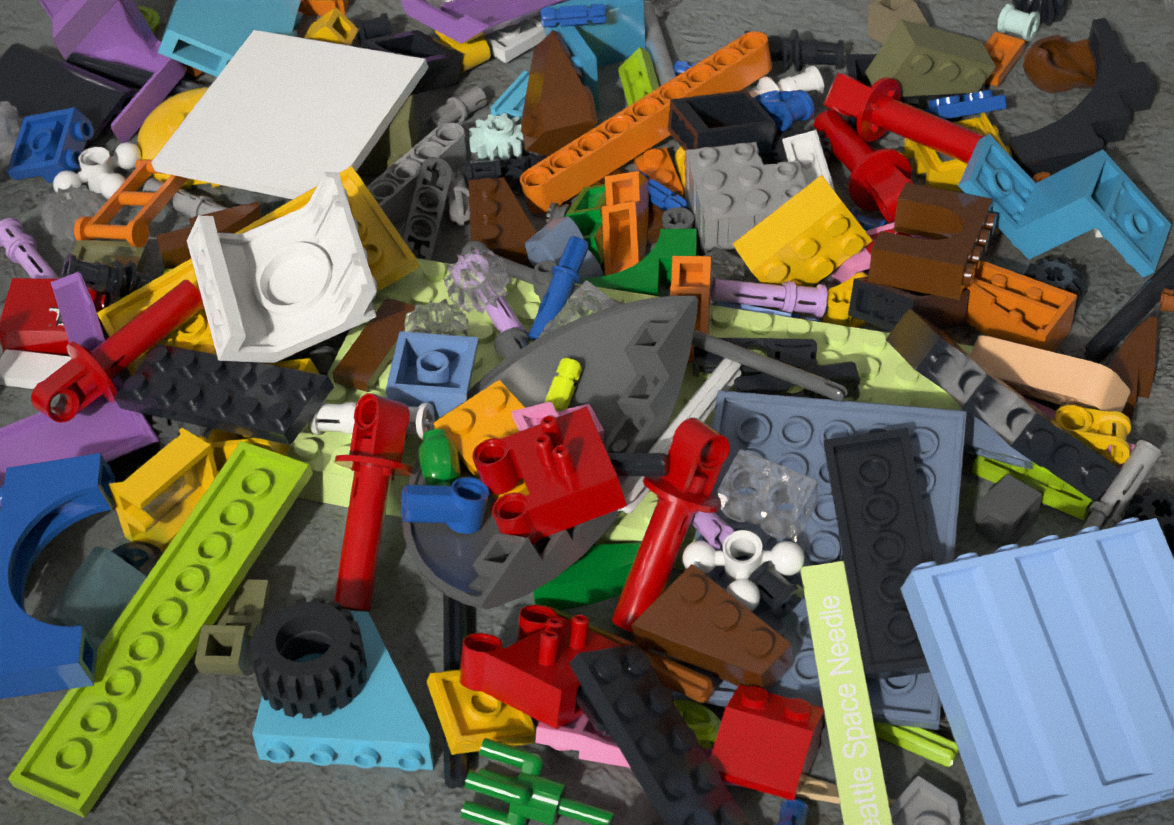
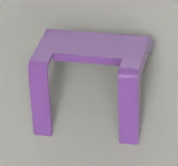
[38,0,187,144]
[401,0,570,44]
[0,272,159,507]

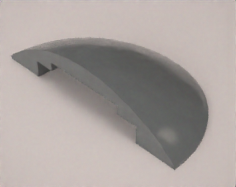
[402,296,698,609]

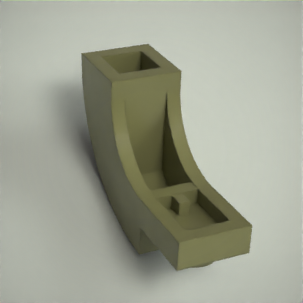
[195,579,271,676]

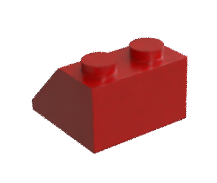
[709,684,824,801]

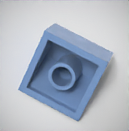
[386,332,479,421]

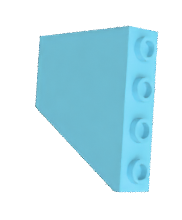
[158,0,303,77]
[252,611,435,771]

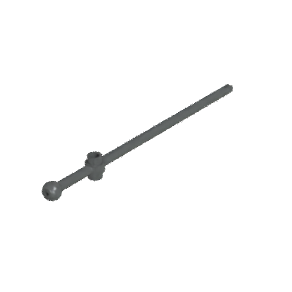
[461,241,848,401]

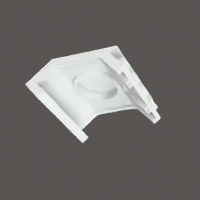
[187,172,377,363]

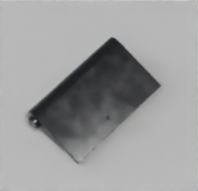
[0,43,137,151]

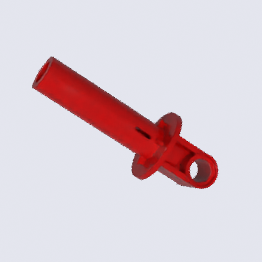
[823,73,985,164]
[813,110,914,223]
[31,279,204,423]
[334,393,414,612]
[611,418,730,633]

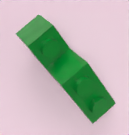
[584,229,697,297]

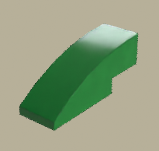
[566,184,606,264]
[533,543,641,610]

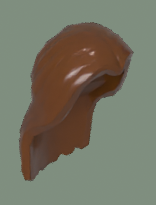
[1023,35,1096,93]

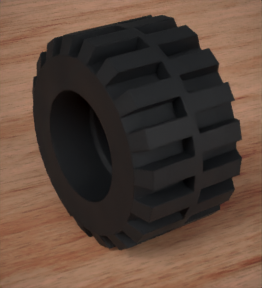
[249,598,367,719]

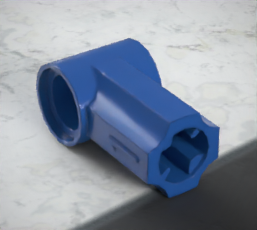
[401,477,489,534]

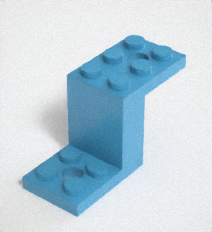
[544,0,646,112]
[958,134,1172,277]

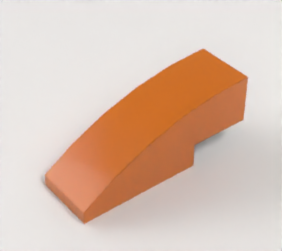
[602,171,649,276]
[670,256,712,363]

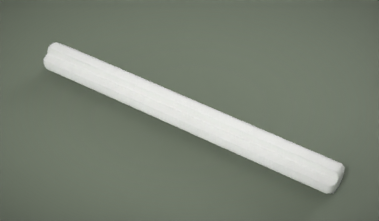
[617,358,741,514]

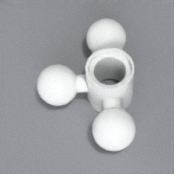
[53,142,141,199]
[683,530,804,612]

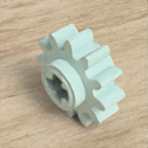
[469,113,525,162]

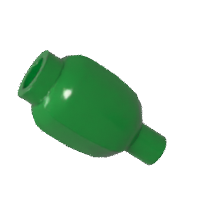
[418,429,460,486]

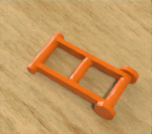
[74,159,188,248]

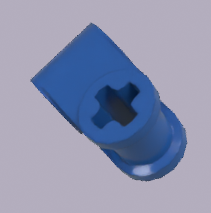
[753,90,814,131]

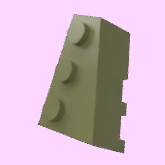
[865,19,996,97]
[356,95,419,175]

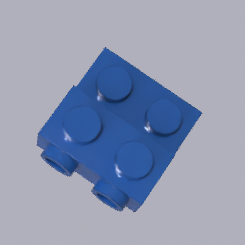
[6,107,94,183]

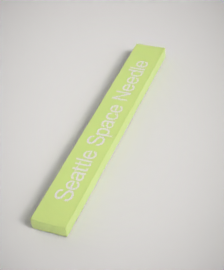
[800,561,892,825]

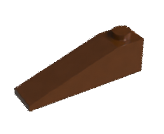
[521,30,598,156]

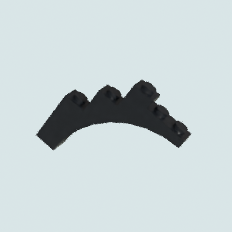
[1009,18,1157,178]
[885,308,1121,501]

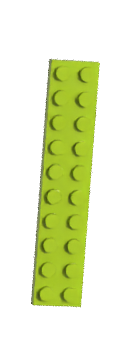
[8,441,313,818]

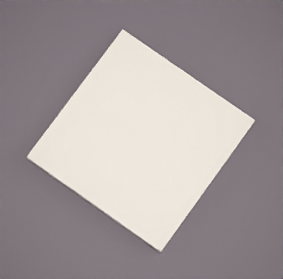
[151,30,428,199]

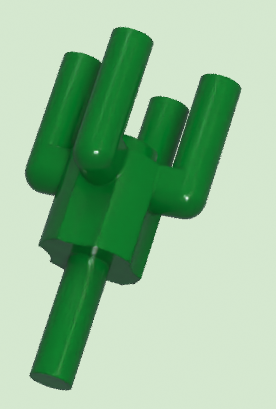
[461,738,615,825]

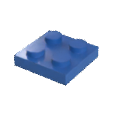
[921,90,1007,119]

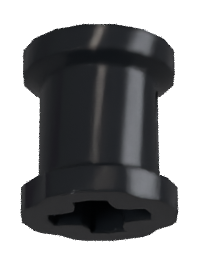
[354,13,392,47]
[465,156,502,189]
[748,561,804,619]

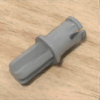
[426,87,487,130]
[445,171,470,226]

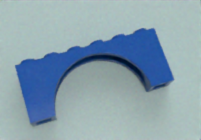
[0,453,115,699]

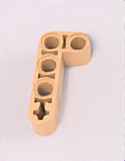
[970,335,1131,429]

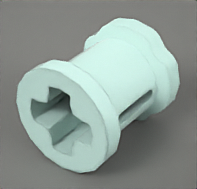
[997,4,1040,41]

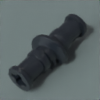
[744,29,844,72]
[61,253,156,304]

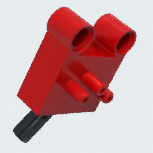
[472,407,669,545]
[459,605,622,736]

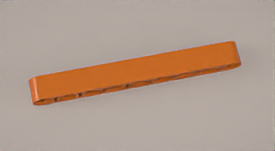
[520,31,773,214]

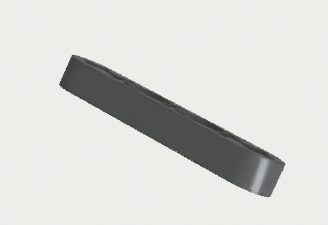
[402,157,452,261]

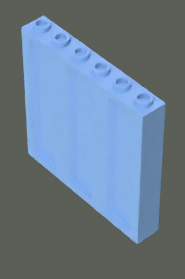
[901,518,1174,825]

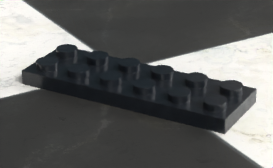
[113,344,334,445]
[823,428,934,681]
[569,644,748,825]

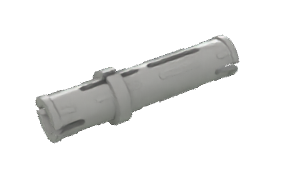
[143,178,228,217]
[1080,440,1162,530]

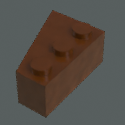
[469,178,536,271]
[632,564,793,692]

